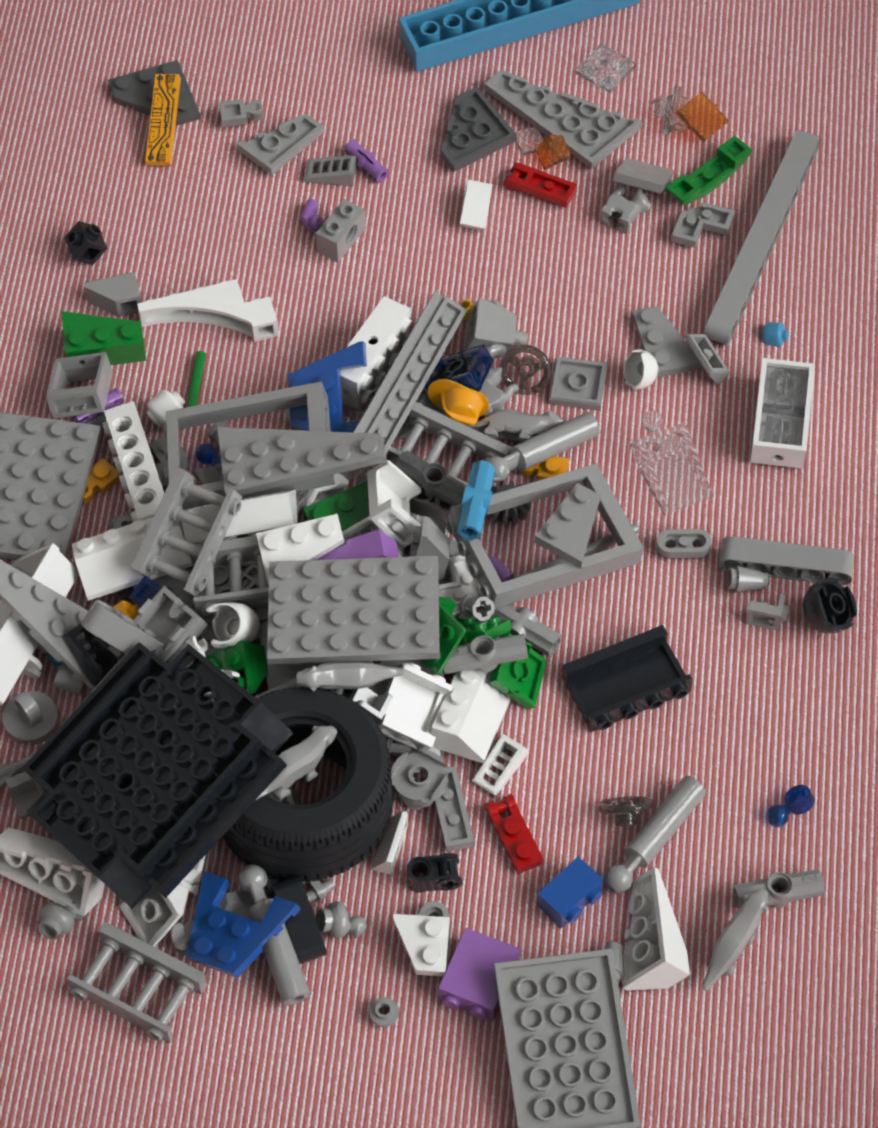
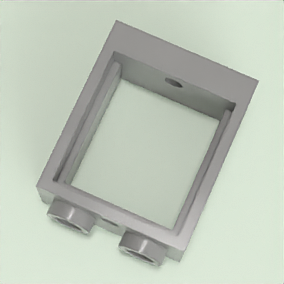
[46,352,113,418]

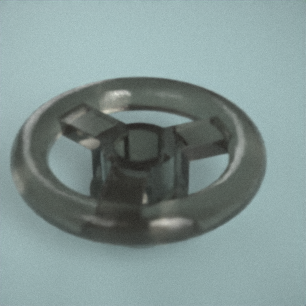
[500,345,551,395]
[596,796,654,826]

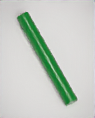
[186,351,206,407]

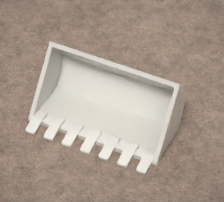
[0,543,79,706]

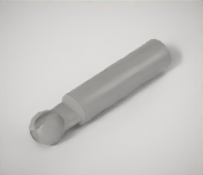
[487,412,599,482]
[604,776,706,893]
[238,864,311,1006]

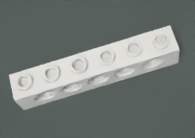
[102,401,164,522]

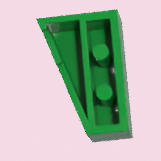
[61,311,147,365]
[303,481,370,531]

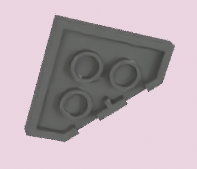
[108,60,201,126]
[441,87,517,172]

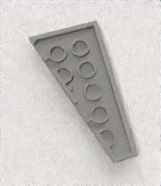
[484,70,642,169]
[217,427,387,496]
[0,559,112,693]

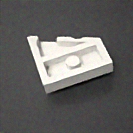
[393,914,450,976]

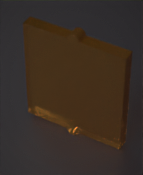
[676,92,729,142]

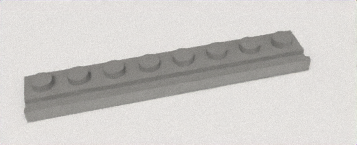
[352,290,467,454]

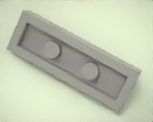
[434,766,474,852]

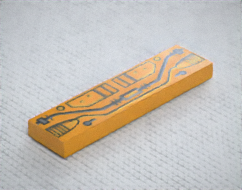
[145,74,181,166]

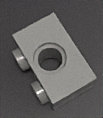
[316,199,366,262]

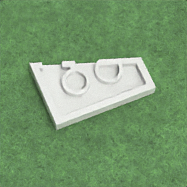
[256,514,345,586]

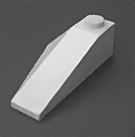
[622,867,690,990]

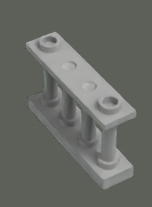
[386,402,511,486]
[131,467,242,597]
[191,536,269,616]
[67,921,207,1043]

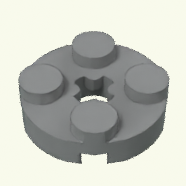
[391,749,448,807]

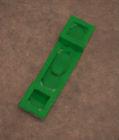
[665,135,753,205]

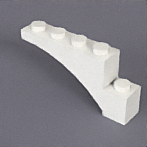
[137,279,279,342]

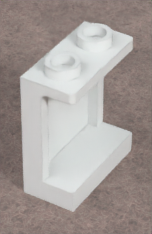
[367,460,421,548]
[376,662,453,751]

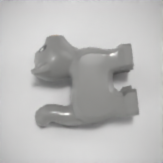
[599,184,651,234]
[471,367,519,419]

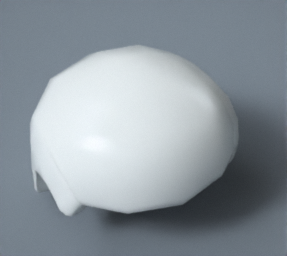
[623,349,659,389]

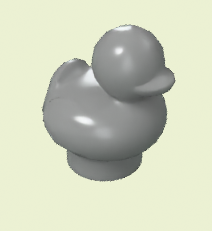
[38,901,83,940]
[317,901,367,939]

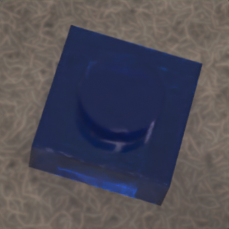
[128,576,162,607]

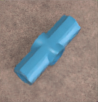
[457,460,495,541]

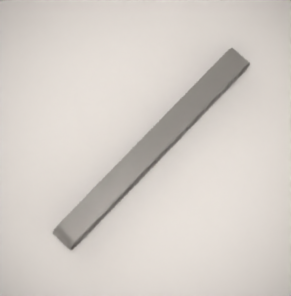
[704,130,821,345]

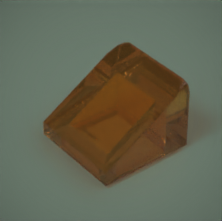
[535,135,571,170]

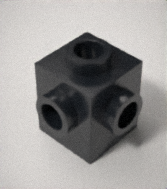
[64,221,108,265]

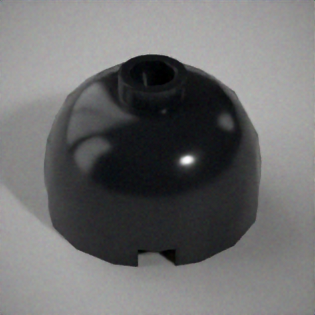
[802,577,857,634]

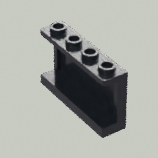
[562,625,693,732]

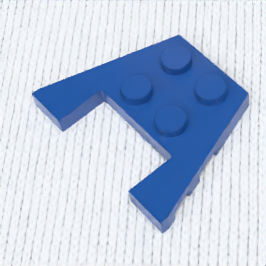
[288,341,367,432]
[186,872,301,978]

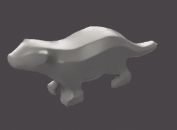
[468,409,565,443]
[296,661,404,692]
[256,725,337,801]
[702,888,768,991]

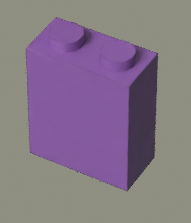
[438,928,520,1021]

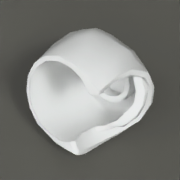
[205,602,260,649]

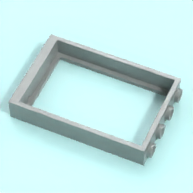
[163,381,335,510]
[446,463,644,608]

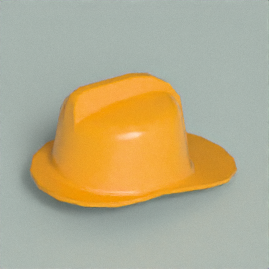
[427,379,489,426]

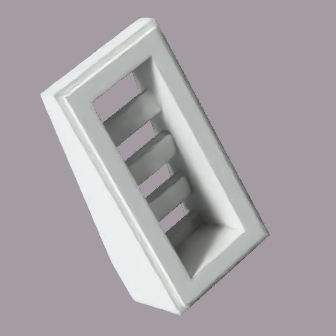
[302,473,349,508]
[472,734,529,796]

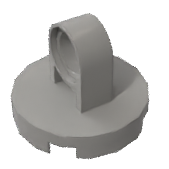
[2,691,59,745]

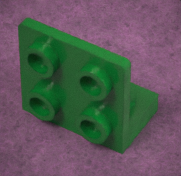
[420,597,466,674]

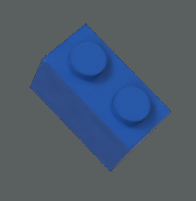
[537,856,603,928]

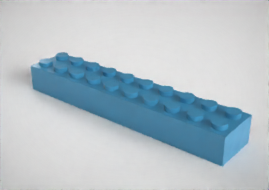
[399,0,640,72]

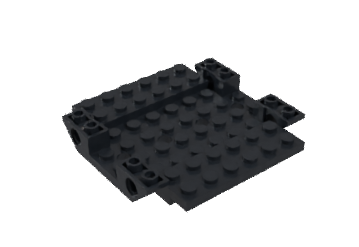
[22,642,293,909]

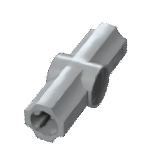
[484,604,562,657]
[444,634,528,674]
[733,869,825,909]

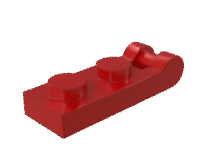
[503,163,577,208]
[484,793,544,875]

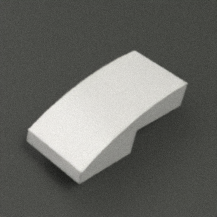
[459,179,493,231]

